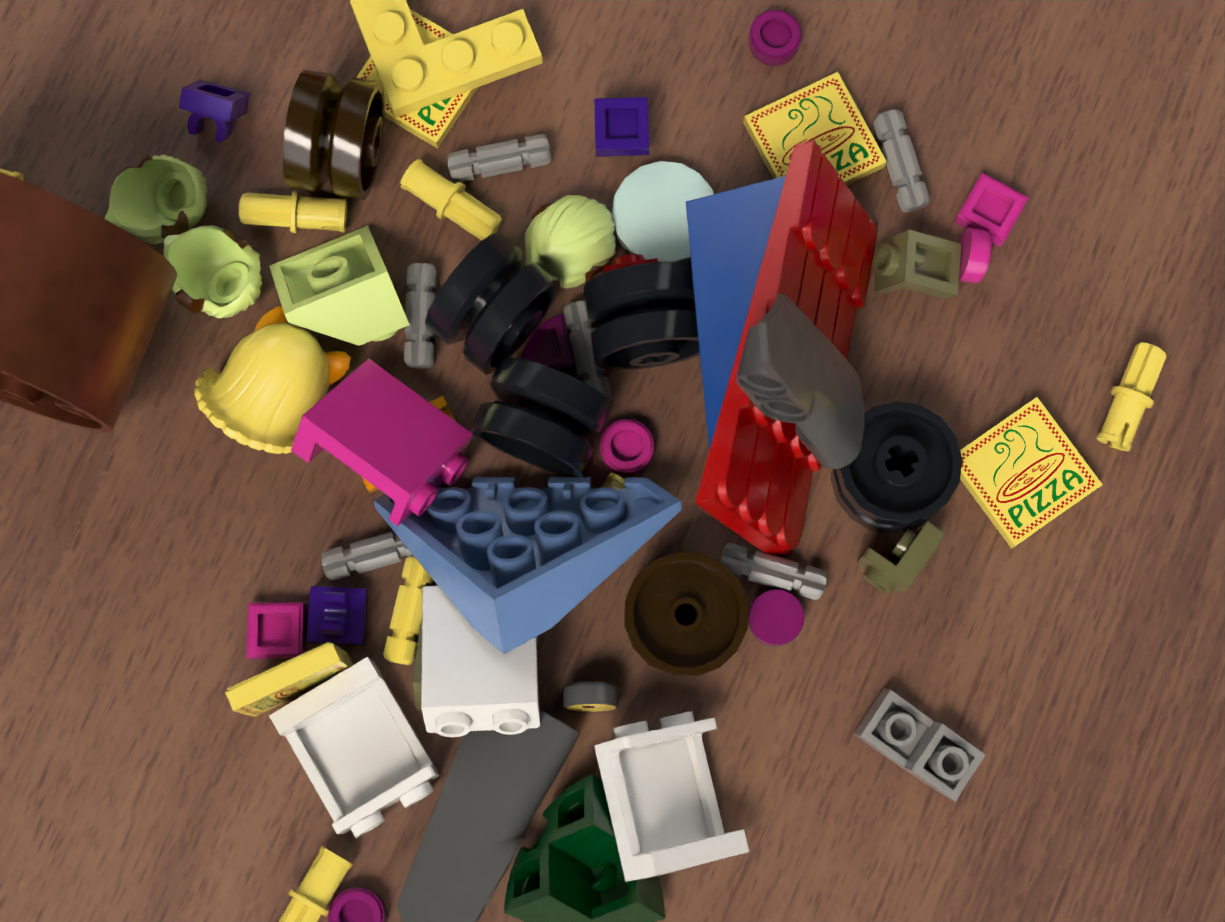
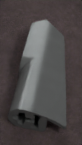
[736,294,865,469]
[396,709,580,922]

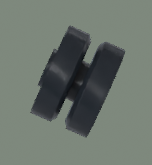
[425,233,560,375]
[584,261,700,370]
[471,357,611,477]
[831,401,962,534]

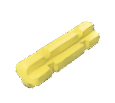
[383,556,433,665]

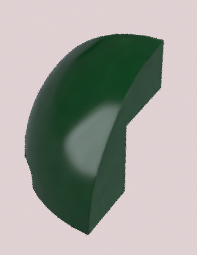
[504,774,666,922]

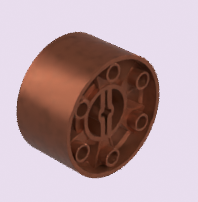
[0,172,177,433]

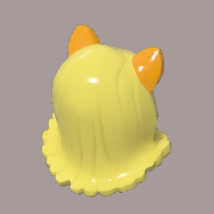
[194,306,351,454]

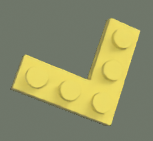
[349,0,543,118]

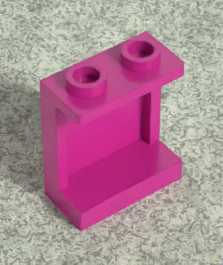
[291,359,473,527]

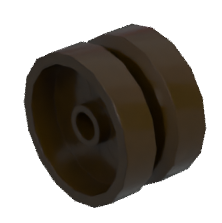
[283,70,385,200]
[624,552,748,676]

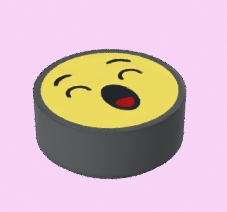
[563,682,619,712]

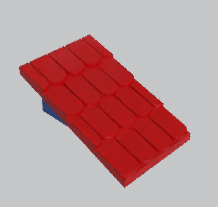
[686,140,878,557]

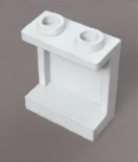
[421,586,540,737]
[269,657,441,838]
[594,711,749,882]

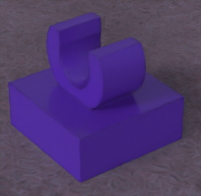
[179,80,250,142]
[594,97,649,157]
[307,586,369,646]

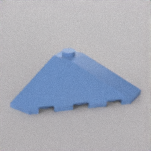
[374,477,682,654]

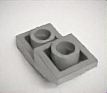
[853,688,985,802]

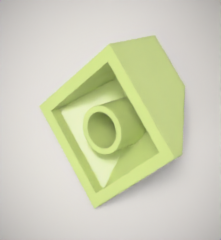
[269,226,410,346]

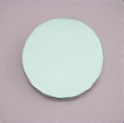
[612,161,714,263]

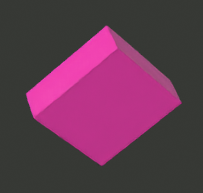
[954,173,1029,247]
[246,603,306,660]

